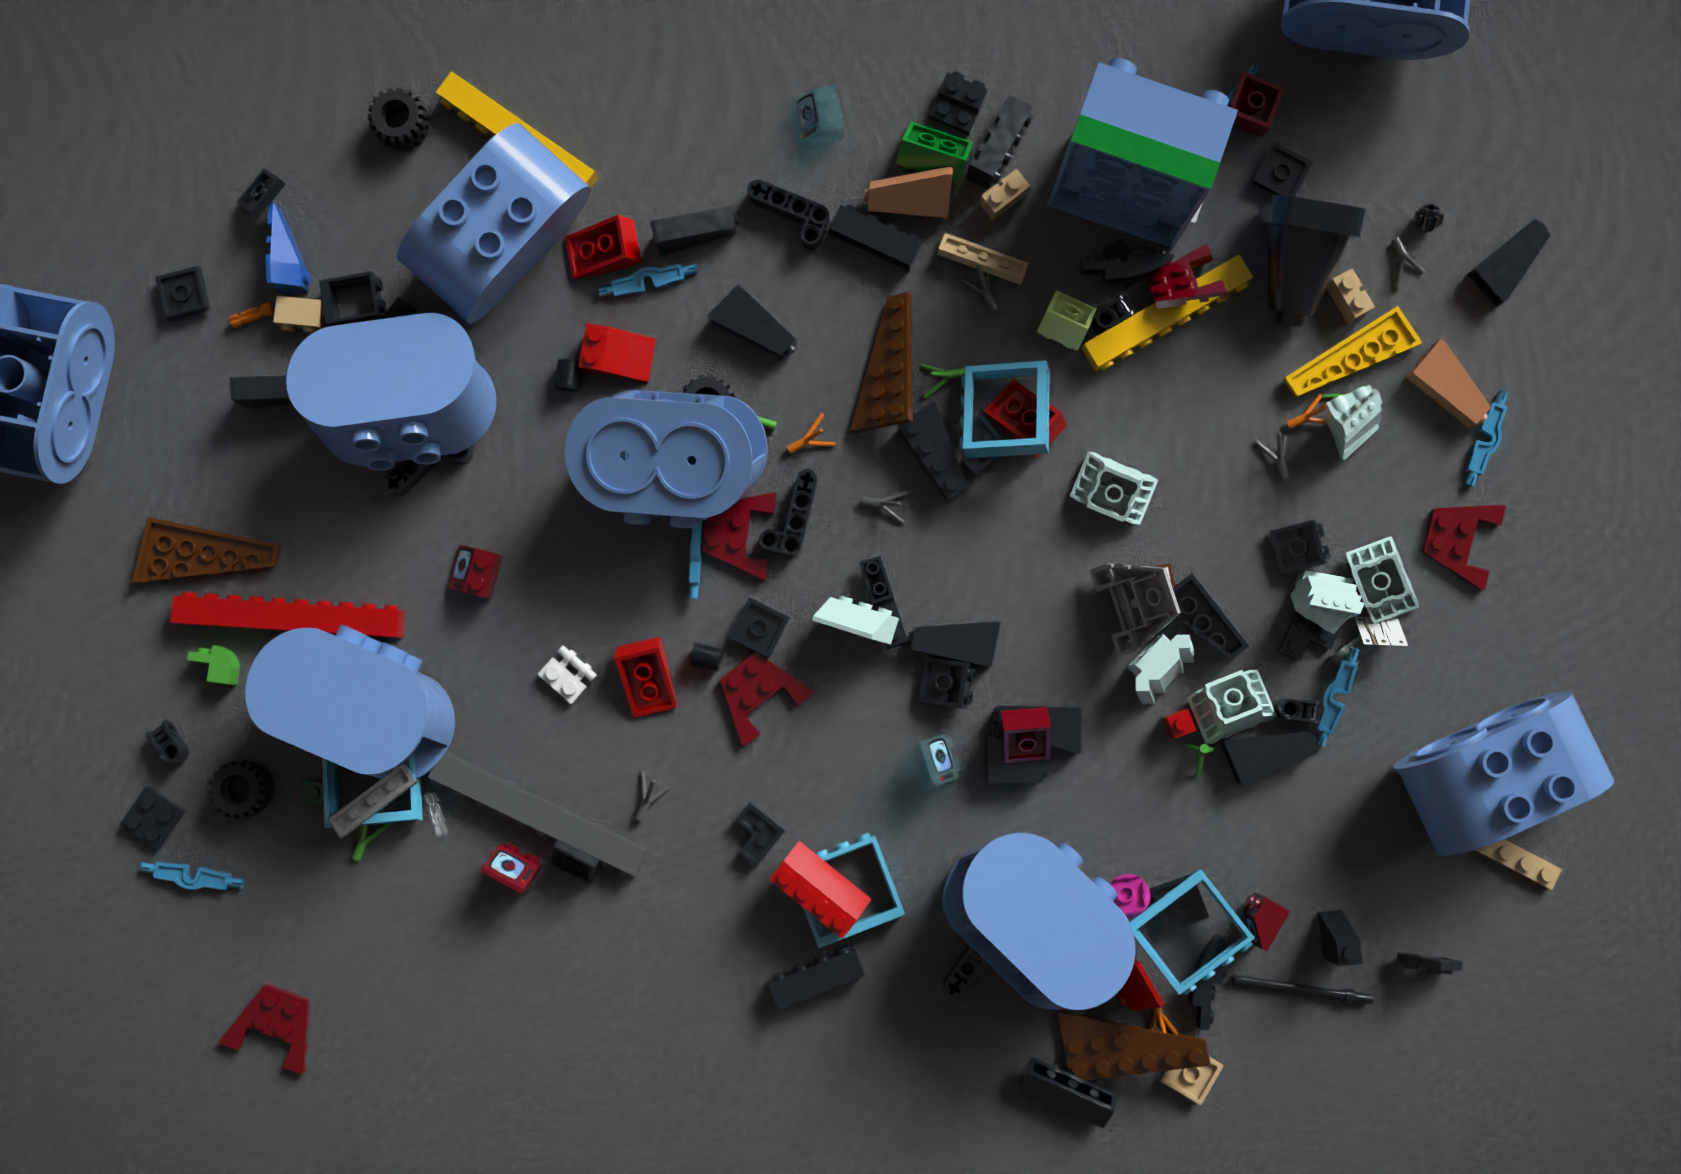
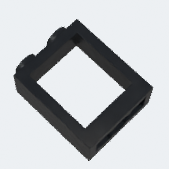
[319,271,387,327]

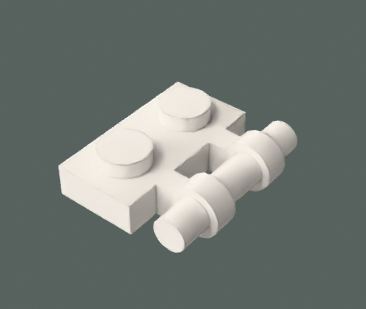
[538,645,597,704]

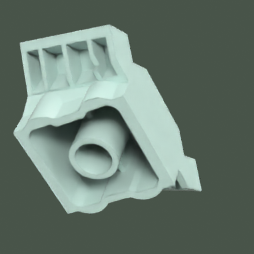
[1325,385,1382,460]
[1070,452,1158,525]
[1346,536,1419,624]
[1290,570,1364,634]
[1128,634,1195,704]
[1187,670,1277,744]

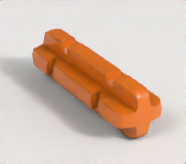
[229,302,274,328]

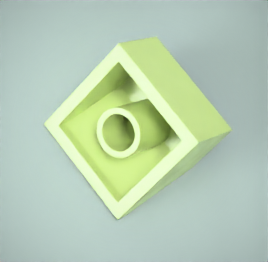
[1037,290,1097,351]

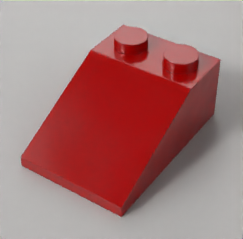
[565,214,642,279]
[579,323,656,383]
[983,379,1067,458]
[614,636,678,718]
[1116,959,1164,1011]

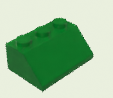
[895,122,974,184]

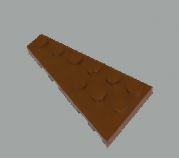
[850,292,913,434]
[132,517,282,584]
[1058,1011,1211,1080]

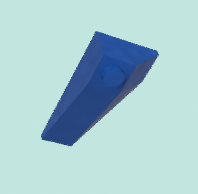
[265,201,311,295]

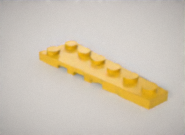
[1283,306,1422,398]

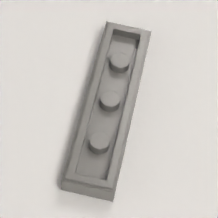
[327,763,418,838]

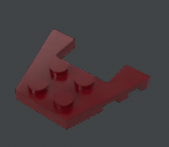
[1147,243,1229,309]
[701,492,777,580]
[1421,505,1506,591]
[720,652,814,746]
[219,983,310,1074]

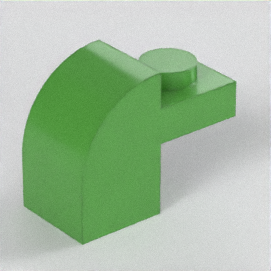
[187,645,240,685]

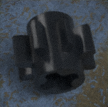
[1413,204,1444,232]

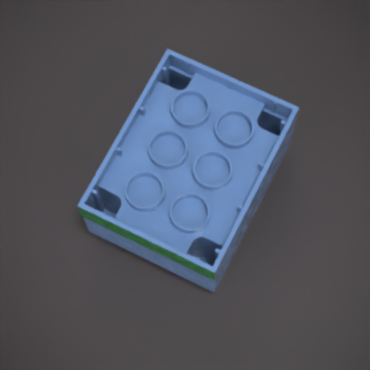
[1047,58,1238,250]

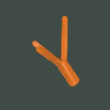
[1286,394,1327,430]
[787,413,836,454]
[1149,994,1179,1035]

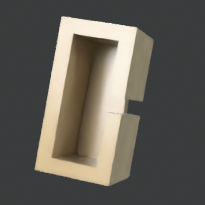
[979,169,1030,220]
[1327,268,1375,324]
[274,296,326,334]

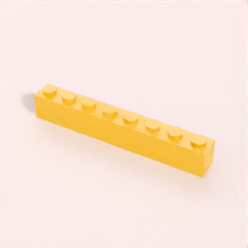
[436,71,598,188]
[1081,255,1253,371]

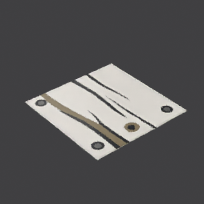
[1355,617,1408,646]

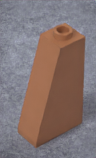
[864,167,953,218]
[1406,339,1491,428]

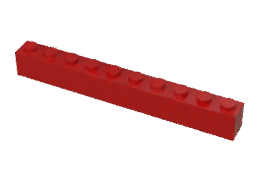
[170,592,405,638]

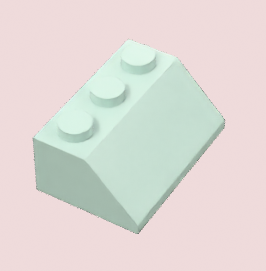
[812,595,899,644]

